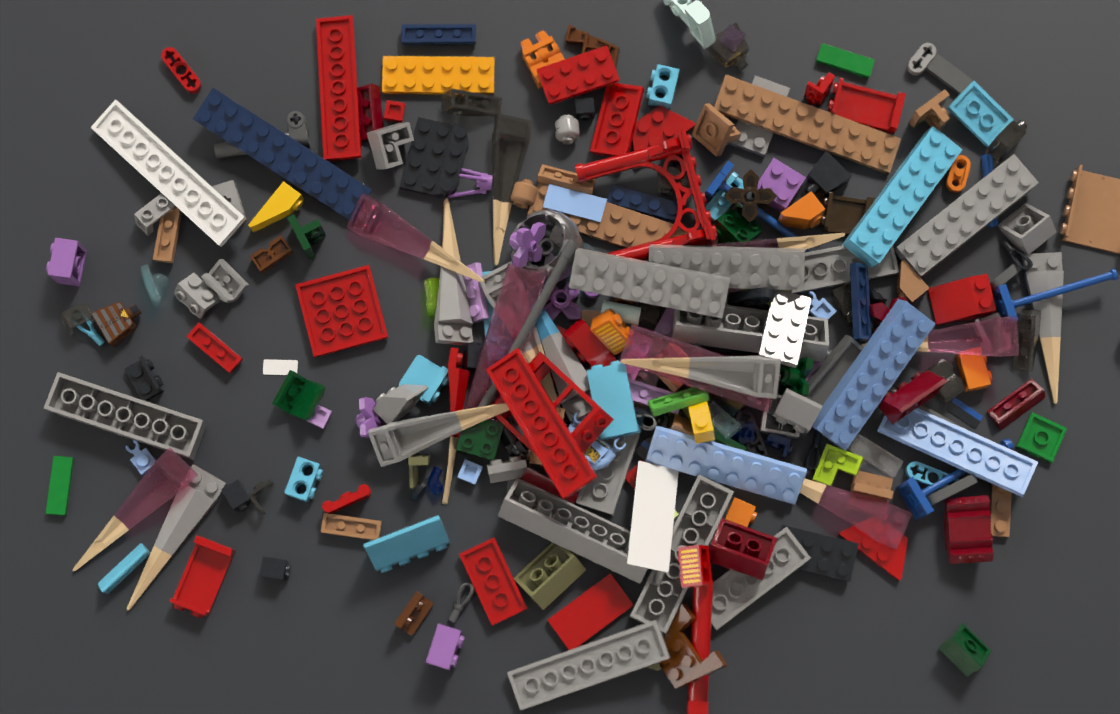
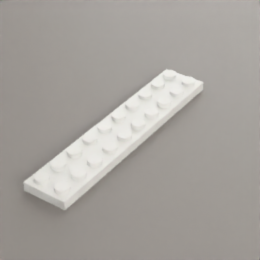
[91,99,247,247]

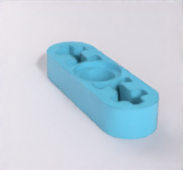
[905,461,959,490]

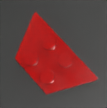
[632,105,696,151]
[838,514,908,581]

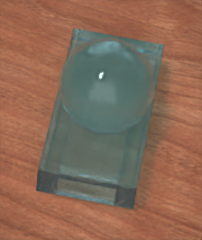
[141,264,169,306]
[708,401,741,440]

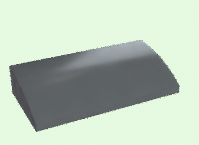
[806,335,863,406]

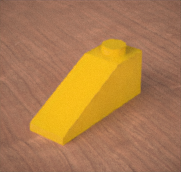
[248,181,304,232]
[688,401,715,444]

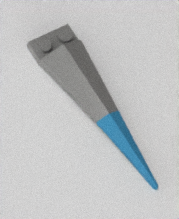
[521,278,593,423]

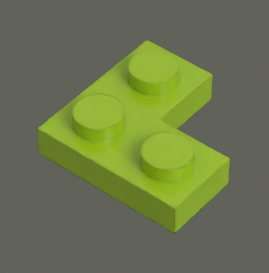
[813,444,864,487]

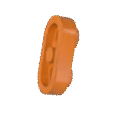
[946,155,971,193]

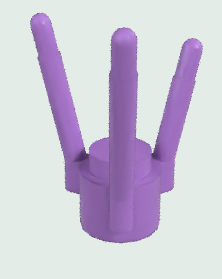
[448,168,492,198]

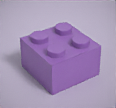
[752,158,806,212]
[46,238,87,287]
[426,624,465,671]

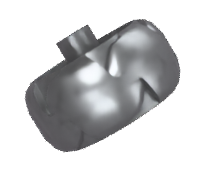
[510,210,583,284]

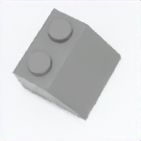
[998,203,1056,255]
[373,384,428,424]
[773,389,822,433]

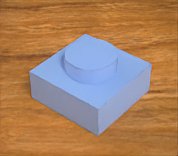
[458,459,483,485]

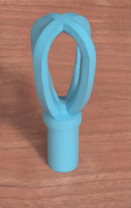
[72,312,105,346]

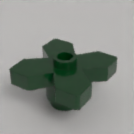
[779,357,813,397]

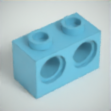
[646,64,679,110]
[284,457,323,503]

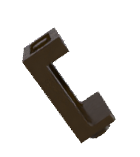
[820,191,875,236]

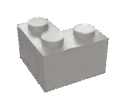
[367,122,414,169]

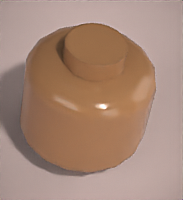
[511,179,538,209]

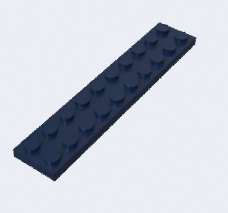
[193,88,373,222]

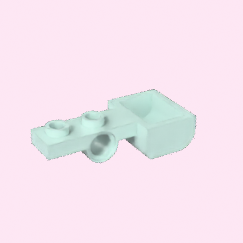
[662,0,715,49]

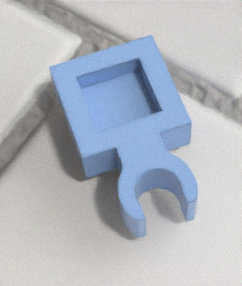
[809,291,836,319]
[126,440,158,475]

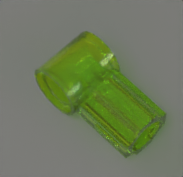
[424,277,440,317]

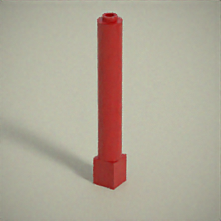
[687,581,713,714]

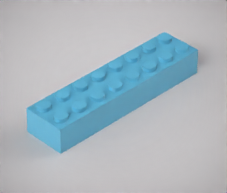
[842,126,963,268]

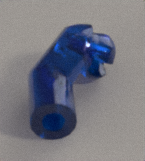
[427,466,444,495]

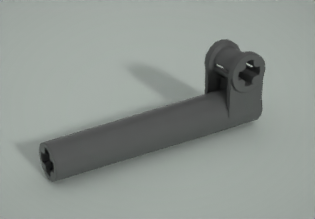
[214,111,310,158]

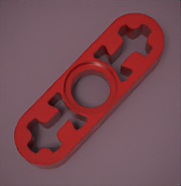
[161,47,202,94]

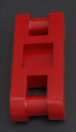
[322,484,372,514]

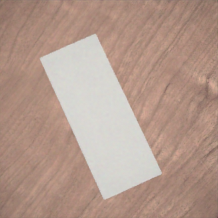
[627,461,679,572]

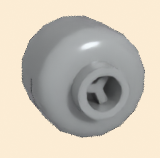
[555,115,579,144]

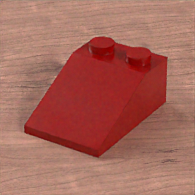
[927,274,996,325]

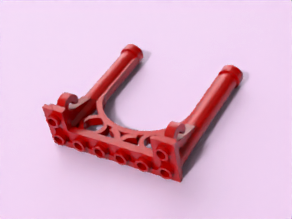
[575,129,717,261]

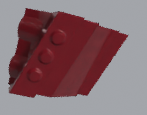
[943,495,994,564]

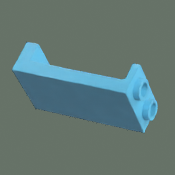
[587,360,641,441]

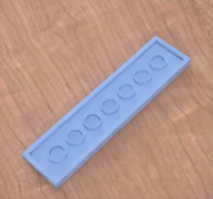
[877,408,1038,497]
[645,425,807,505]

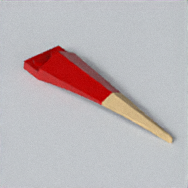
[442,347,470,504]

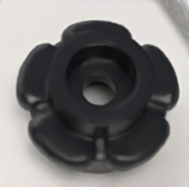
[511,439,529,457]

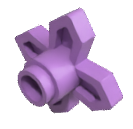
[509,222,546,268]
[542,282,581,321]
[356,397,387,438]

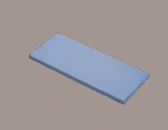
[543,184,607,223]

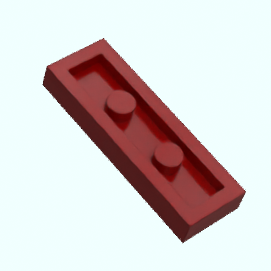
[186,323,243,374]

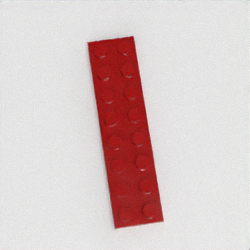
[316,15,362,162]
[486,348,598,499]

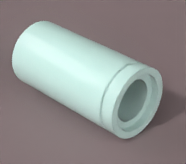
[601,300,641,326]

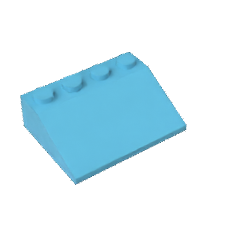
[363,515,450,573]

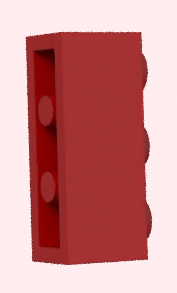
[564,318,617,370]

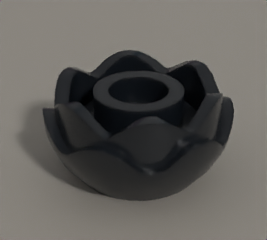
[869,287,887,305]

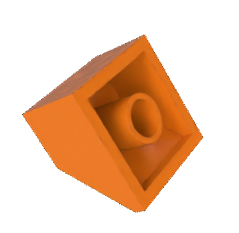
[777,191,825,230]

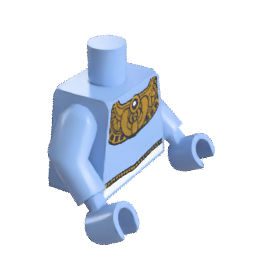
[568,412,626,470]

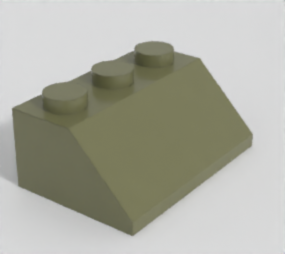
[514,542,586,610]

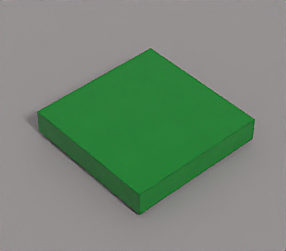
[1016,412,1067,464]

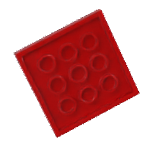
[295,265,389,358]

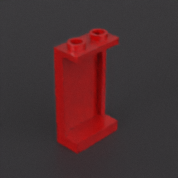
[827,77,906,134]
[169,535,236,618]

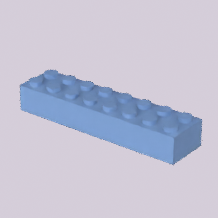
[812,299,936,450]

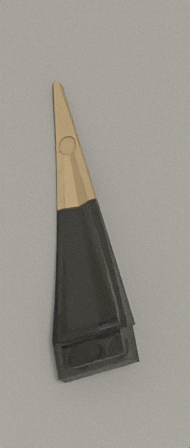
[492,113,532,266]

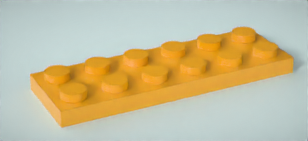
[382,56,495,95]

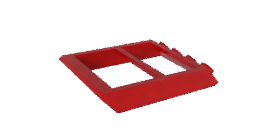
[492,352,614,457]

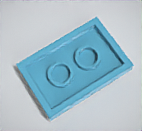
[947,81,1014,147]

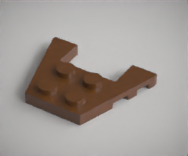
[565,25,620,86]
[658,604,728,688]

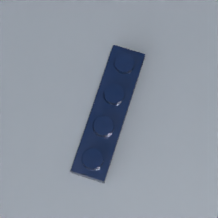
[401,24,476,45]
[607,184,683,222]
[850,262,871,341]

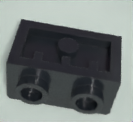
[125,356,164,401]

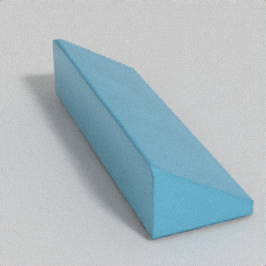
[98,543,151,594]

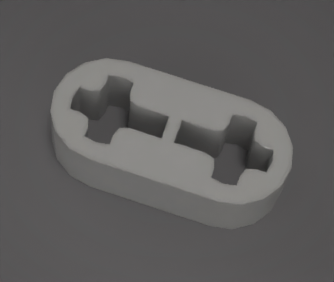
[907,43,936,76]

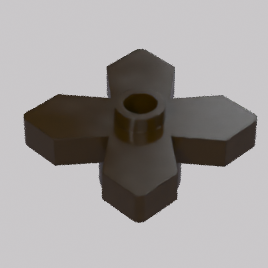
[724,169,777,222]

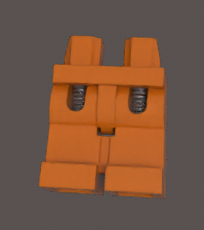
[520,30,565,89]

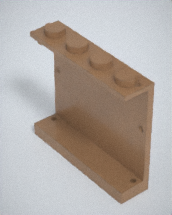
[1060,165,1120,254]

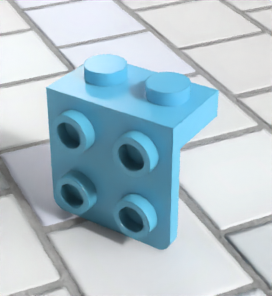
[399,355,449,406]

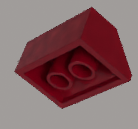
[879,370,947,425]
[709,518,777,581]

